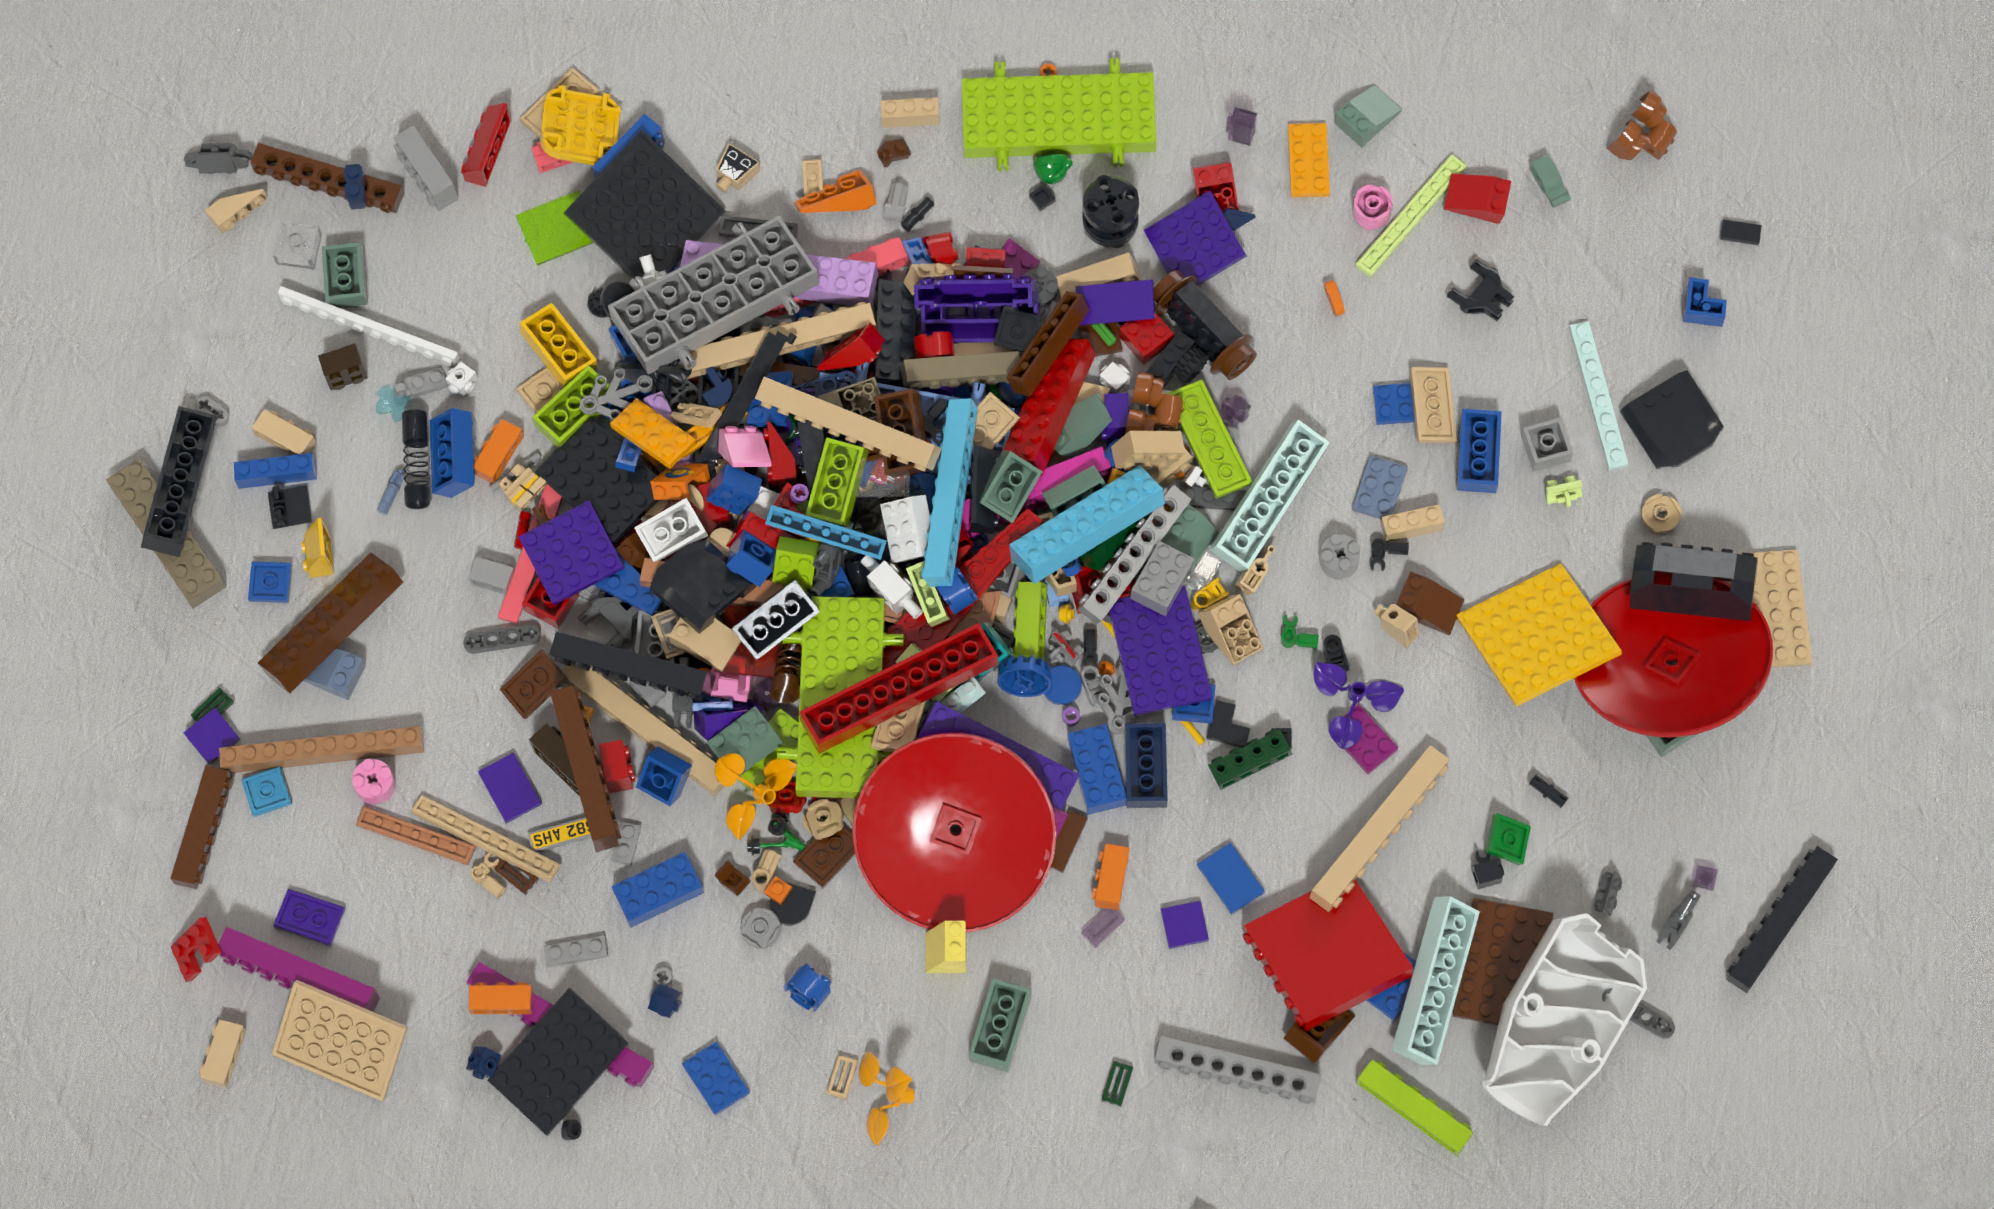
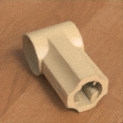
[752,850,781,892]

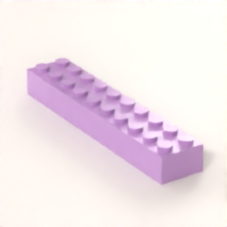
[680,240,878,306]

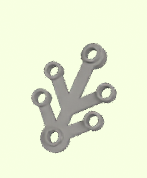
[580,369,653,422]
[1096,663,1144,735]

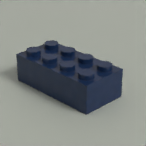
[1125,723,1168,808]

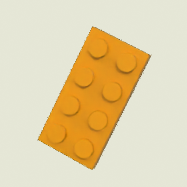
[1288,123,1330,197]
[610,398,696,469]

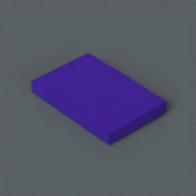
[478,753,542,824]
[273,889,346,946]

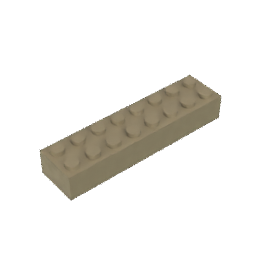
[106,459,226,609]

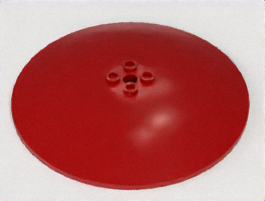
[1573,574,1773,737]
[853,733,1056,932]

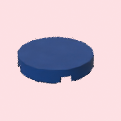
[1044,666,1082,705]

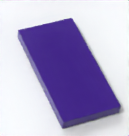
[1075,280,1156,326]

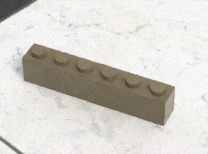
[900,351,1020,390]

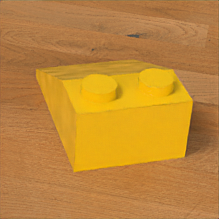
[301,518,334,578]

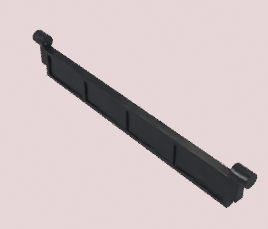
[696,331,797,480]

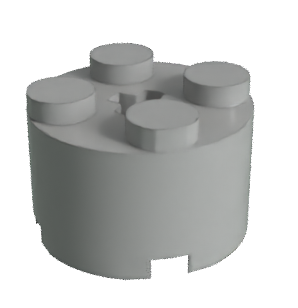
[1319,533,1360,580]

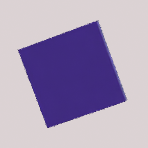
[183,708,240,765]
[1160,901,1209,949]

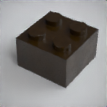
[318,343,367,391]

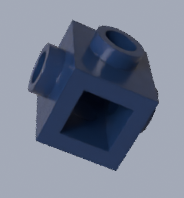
[466,1046,501,1080]

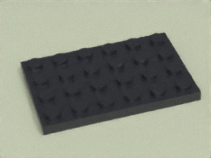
[535,417,659,545]
[487,988,630,1136]

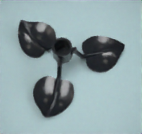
[615,356,692,398]

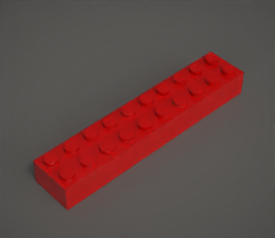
[799,623,998,754]

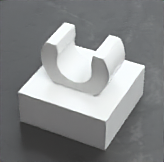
[1182,465,1206,487]

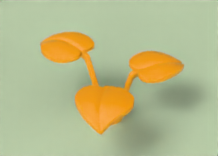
[715,753,797,840]
[859,1052,915,1146]

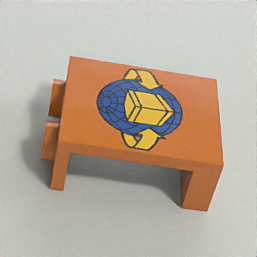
[650,463,711,500]

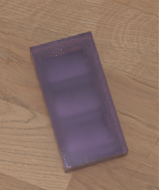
[1082,908,1125,948]

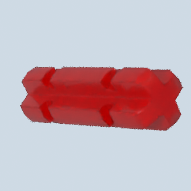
[514,511,531,550]

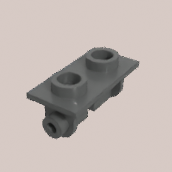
[1594,871,1622,916]

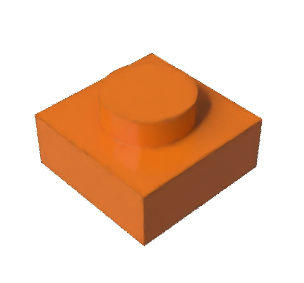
[764,876,792,905]

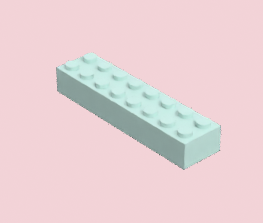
[1209,420,1330,573]
[1392,896,1480,1065]

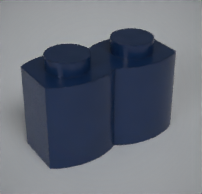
[344,164,367,210]

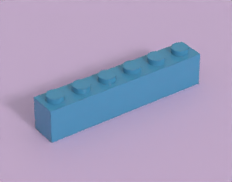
[765,505,887,560]

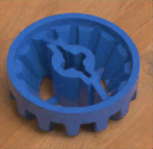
[997,654,1052,697]

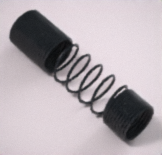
[402,409,430,509]
[840,495,874,597]

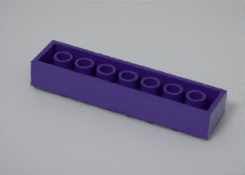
[917,700,1079,810]

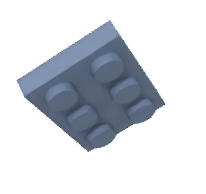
[1352,455,1408,519]

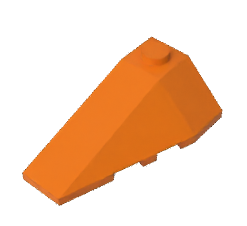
[794,169,876,213]

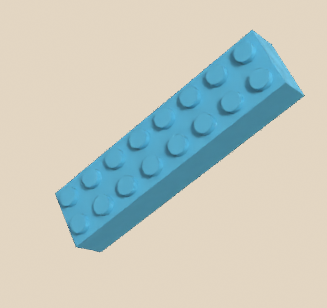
[1009,465,1165,584]

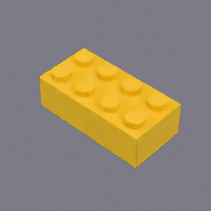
[520,303,597,388]

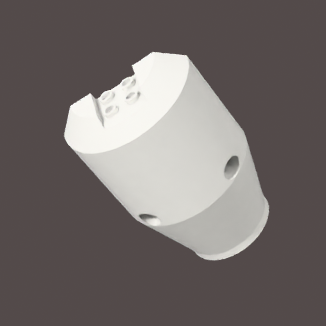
[1482,913,1647,1126]

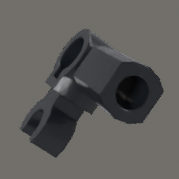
[923,397,948,444]
[1370,538,1409,571]

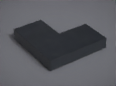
[1206,700,1251,748]

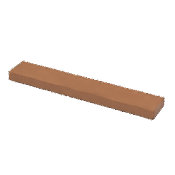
[356,806,476,866]

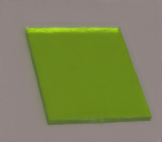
[516,190,594,266]

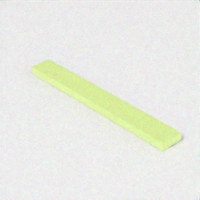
[1356,154,1467,278]

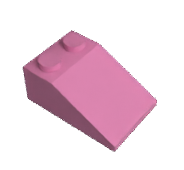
[718,426,771,467]

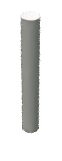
[489,452,541,492]

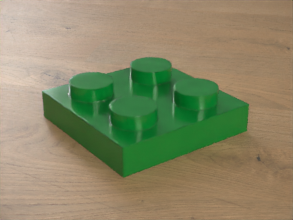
[1486,813,1531,865]

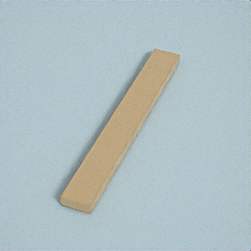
[411,795,561,883]

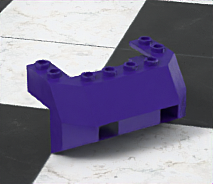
[914,274,1041,343]

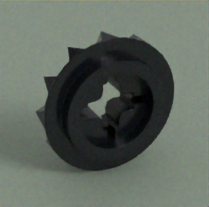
[587,288,608,318]

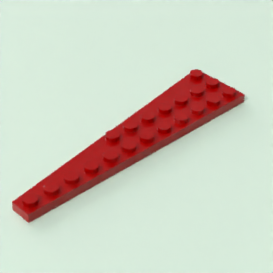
[883,509,1044,670]

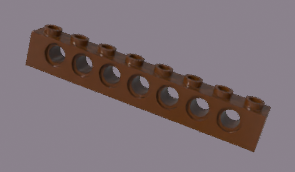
[250,143,405,213]

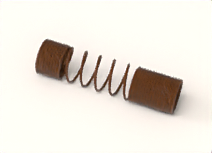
[770,625,803,704]

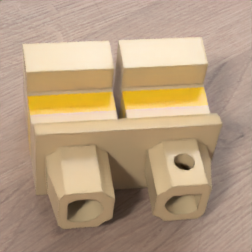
[499,464,547,512]

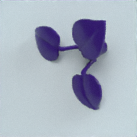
[1313,662,1404,749]

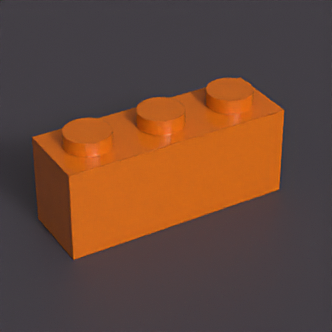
[474,419,524,484]
[1092,844,1130,911]
[468,982,533,1015]

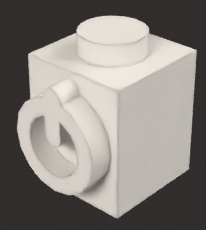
[1099,362,1131,394]

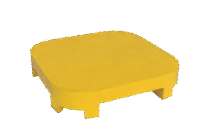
[540,86,621,165]

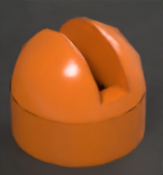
[1098,660,1115,676]

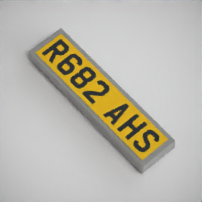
[527,817,591,853]

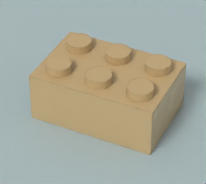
[1111,431,1186,471]

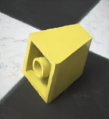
[926,921,967,973]

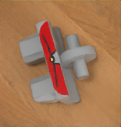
[1048,630,1084,668]

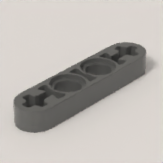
[463,625,541,654]
[1602,989,1675,1039]

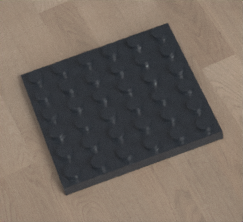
[563,130,726,280]

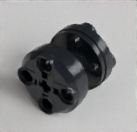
[1083,175,1139,248]

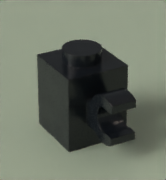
[1472,849,1505,889]

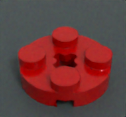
[767,781,807,814]

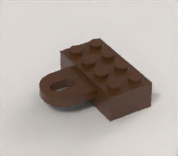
[846,389,929,478]

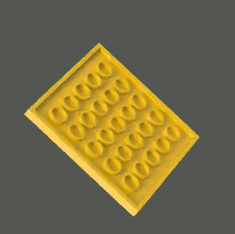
[1456,563,1622,707]

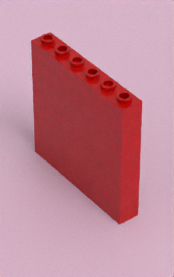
[1242,880,1413,1031]

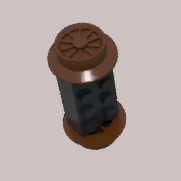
[1154,270,1257,380]

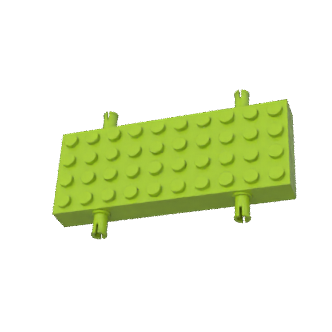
[962,58,1156,171]
[777,596,904,798]

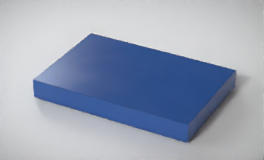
[1197,843,1265,915]

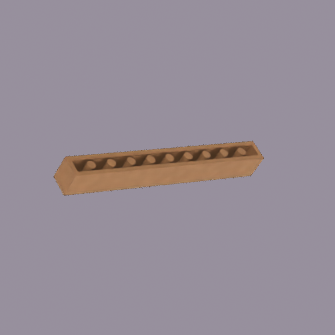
[219,726,424,773]

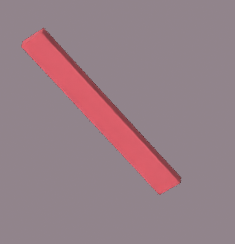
[498,485,563,624]

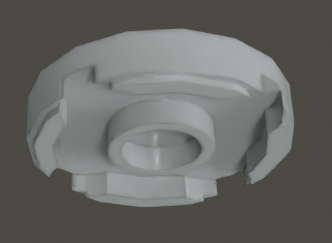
[740,908,781,948]

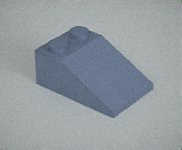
[303,648,366,700]

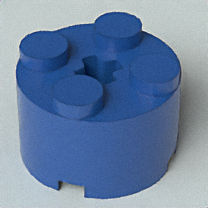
[936,567,978,614]
[784,964,831,1012]

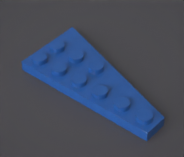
[593,546,662,616]

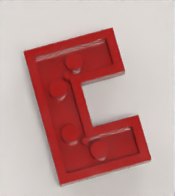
[965,247,1006,268]
[171,917,222,982]

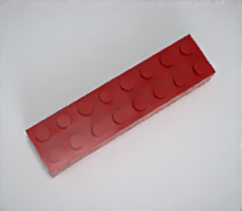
[1003,338,1096,476]

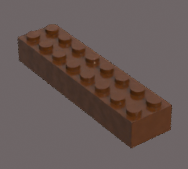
[258,552,403,693]
[550,685,621,853]

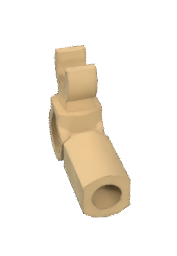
[471,853,506,899]

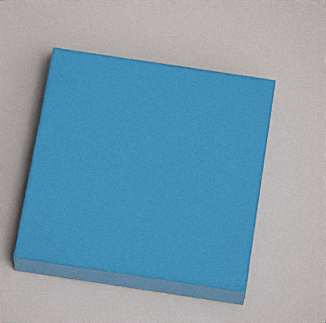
[241,766,292,817]

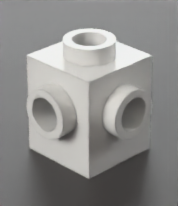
[446,361,478,396]

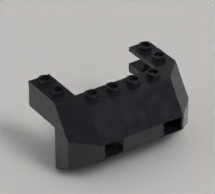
[1630,542,1758,621]

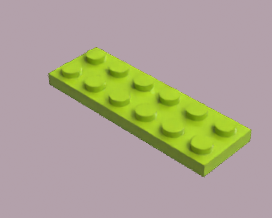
[1167,380,1252,499]

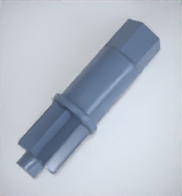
[377,469,405,515]

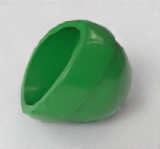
[1033,154,1073,184]

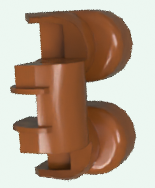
[1606,90,1677,161]
[1125,372,1185,434]

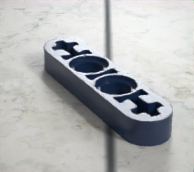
[791,371,857,398]

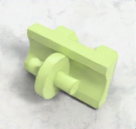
[1546,475,1582,508]

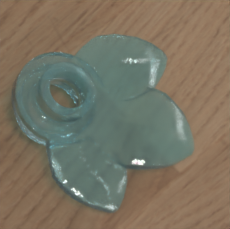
[376,387,411,422]

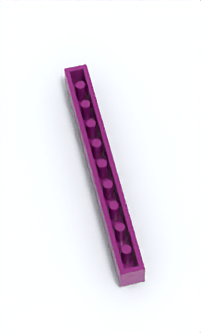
[466,962,654,1088]

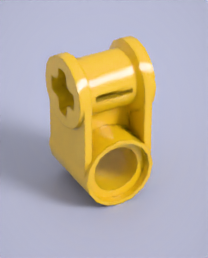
[1190,577,1230,611]

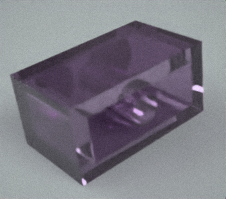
[1226,107,1257,146]

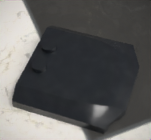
[1620,370,1724,469]
[650,540,757,634]

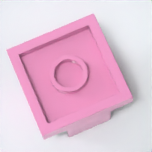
[711,655,755,702]

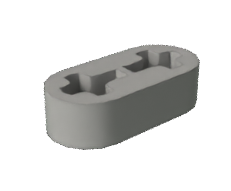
[195,396,229,427]

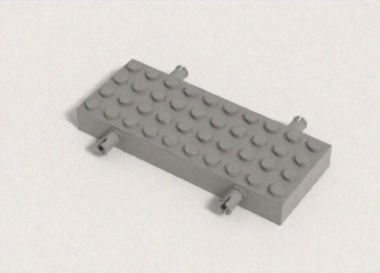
[608,216,820,374]

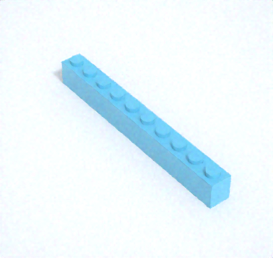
[921,398,978,587]

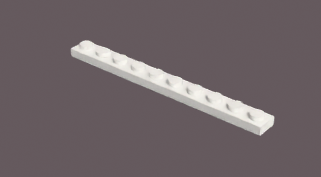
[278,286,460,366]

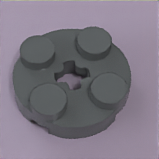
[1023,267,1058,307]

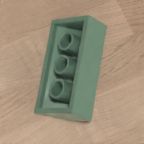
[1140,504,1218,572]

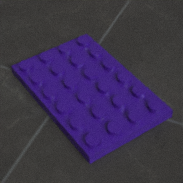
[1109,586,1213,716]

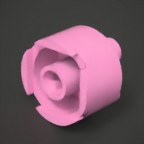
[1352,185,1392,231]
[352,759,396,805]

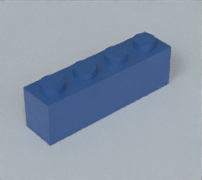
[233,453,317,489]

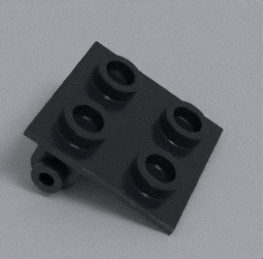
[268,485,312,529]

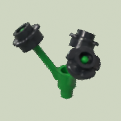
[747,813,805,856]

